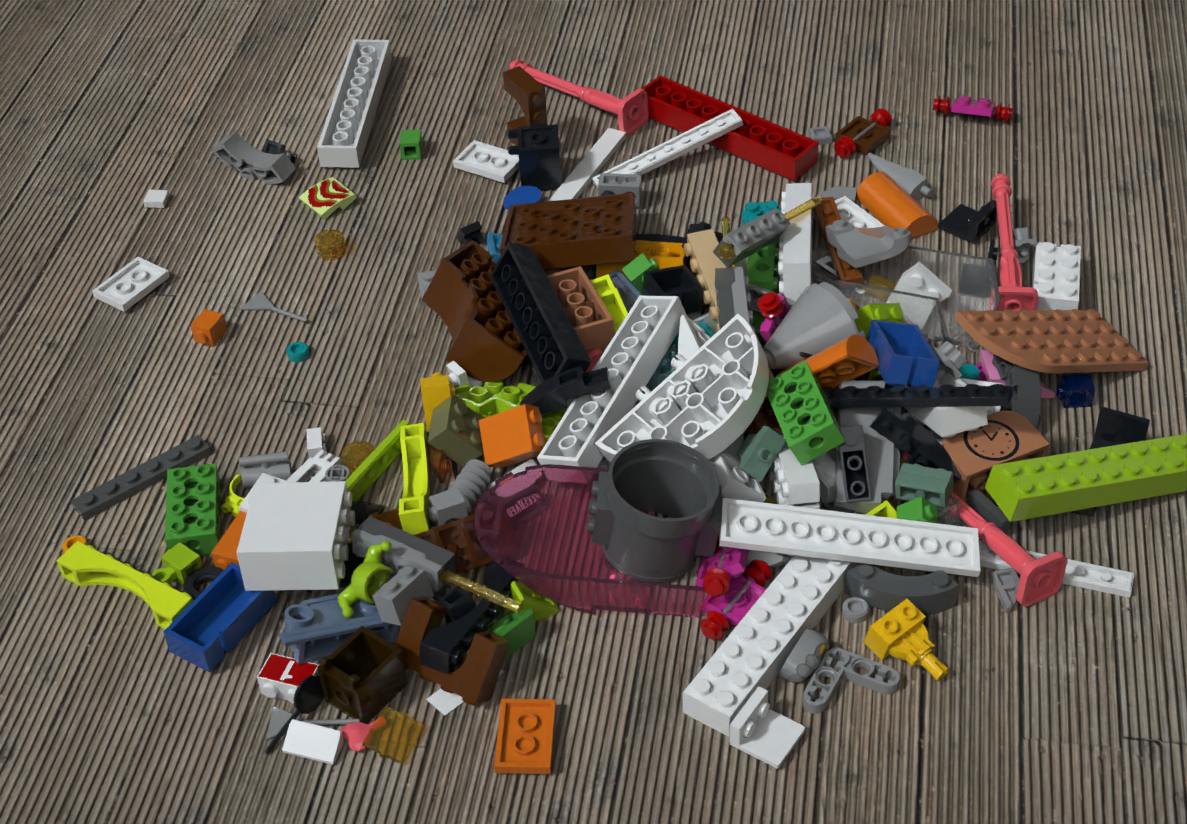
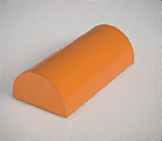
[856,172,938,239]
[776,334,879,389]

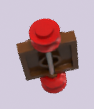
[834,108,892,159]

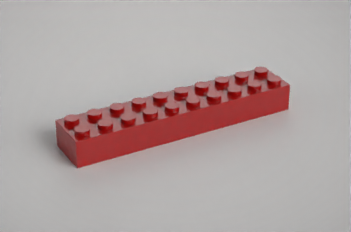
[641,75,819,181]

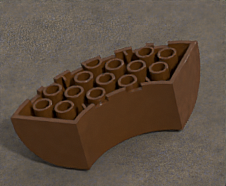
[422,240,528,382]

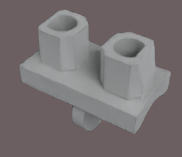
[1013,227,1037,264]
[931,341,967,380]

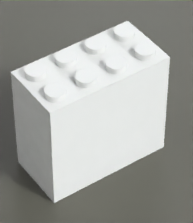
[236,481,355,591]

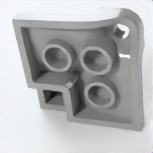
[826,220,912,268]

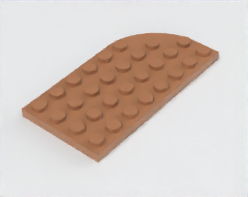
[954,309,1149,374]

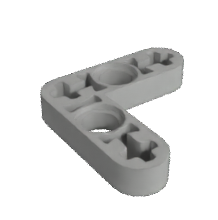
[803,648,900,714]

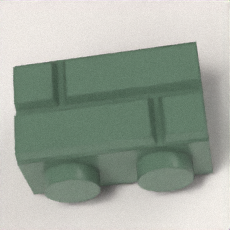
[895,463,954,508]

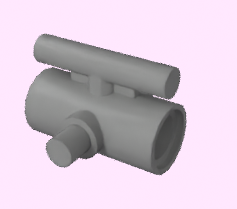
[239,451,292,489]

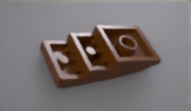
[414,505,519,575]

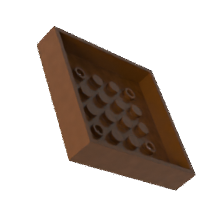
[500,193,637,269]

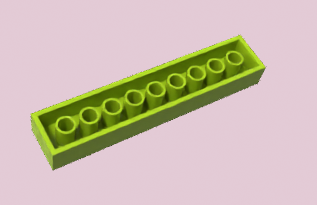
[985,434,1187,522]

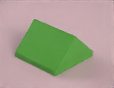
[487,608,536,661]

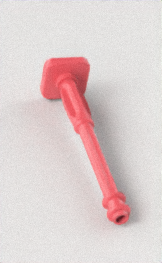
[509,59,649,136]
[989,174,1039,311]
[900,453,1068,607]

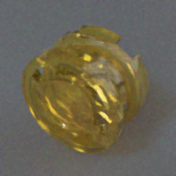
[315,229,346,261]
[341,441,374,475]

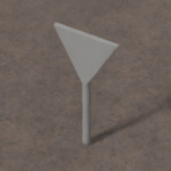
[240,291,308,322]
[266,706,361,740]

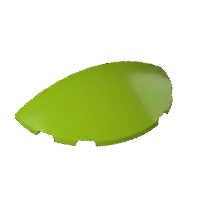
[455,381,567,443]

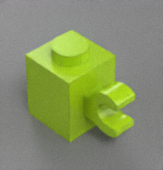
[152,542,203,585]

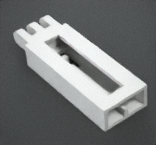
[286,450,343,482]

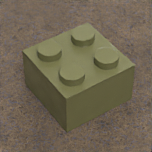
[428,396,483,468]

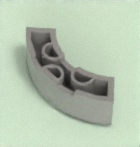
[211,131,296,184]

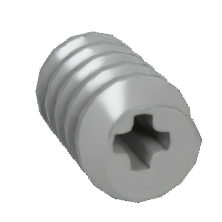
[448,459,492,513]

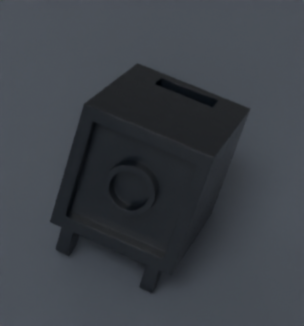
[508,124,562,189]

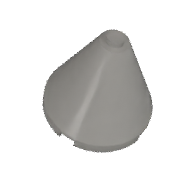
[763,282,865,370]

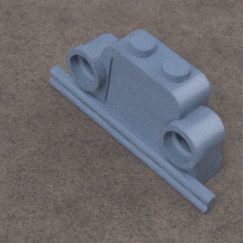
[279,593,399,664]

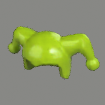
[337,540,392,618]

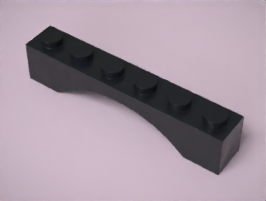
[420,555,525,674]

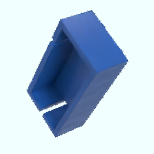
[867,319,940,387]
[163,563,277,672]

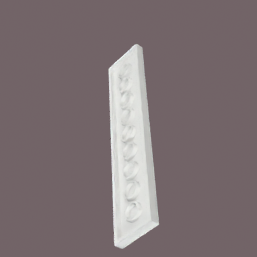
[719,498,981,577]

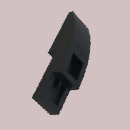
[520,366,611,415]
[870,408,961,484]

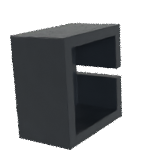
[642,265,703,314]

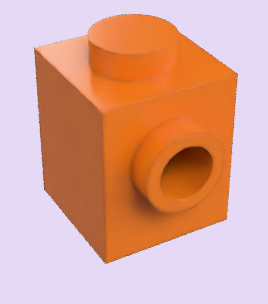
[191,309,227,347]

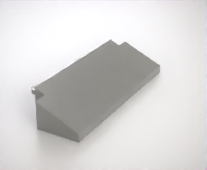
[833,380,901,514]

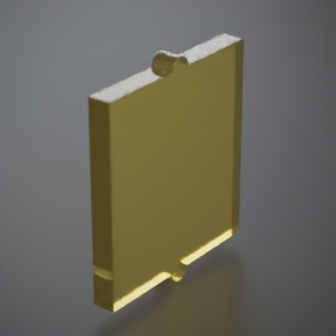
[362,706,425,765]

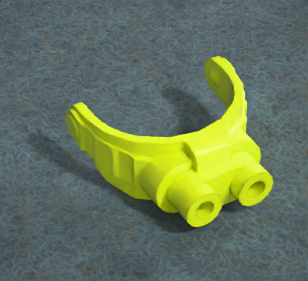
[221,474,245,517]

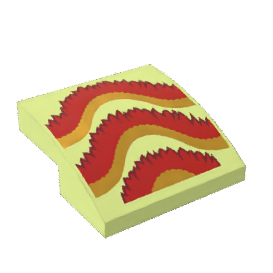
[299,177,357,220]

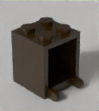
[317,626,408,724]

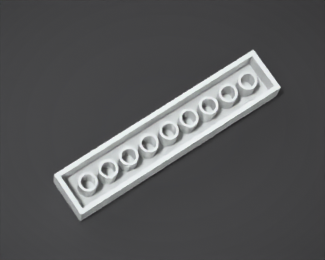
[317,39,392,168]
[537,296,687,482]
[683,555,861,737]

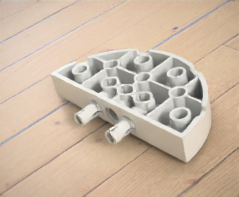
[595,314,769,463]

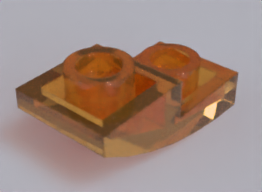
[426,432,450,483]

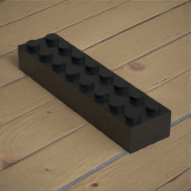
[490,242,591,383]

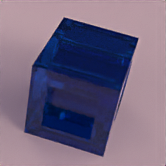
[1056,374,1095,408]

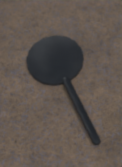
[265,675,324,754]

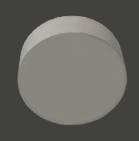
[842,597,869,623]

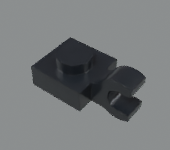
[262,139,297,164]

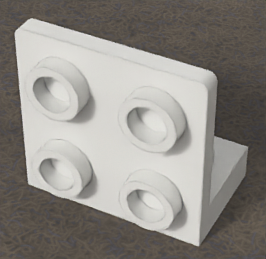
[888,262,952,330]
[730,686,805,768]

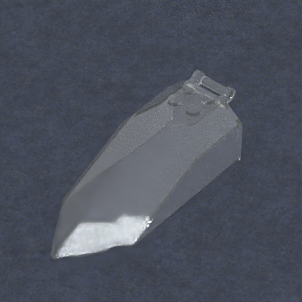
[812,246,1000,353]

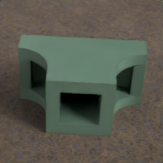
[736,426,786,482]

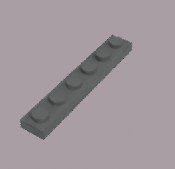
[71,435,212,520]

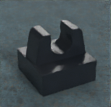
[456,221,483,245]

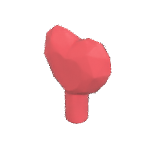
[341,717,387,752]

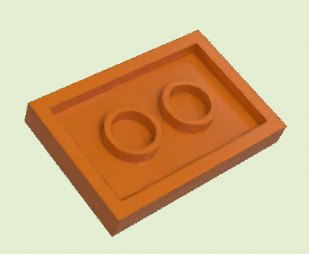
[494,698,556,774]

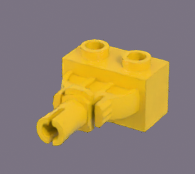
[420,372,456,430]
[864,599,950,681]

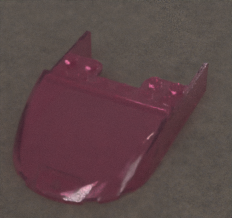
[475,464,704,618]

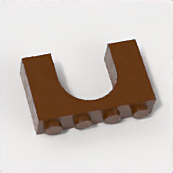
[502,66,547,146]
[395,597,511,705]

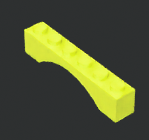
[399,423,430,535]
[56,541,194,629]

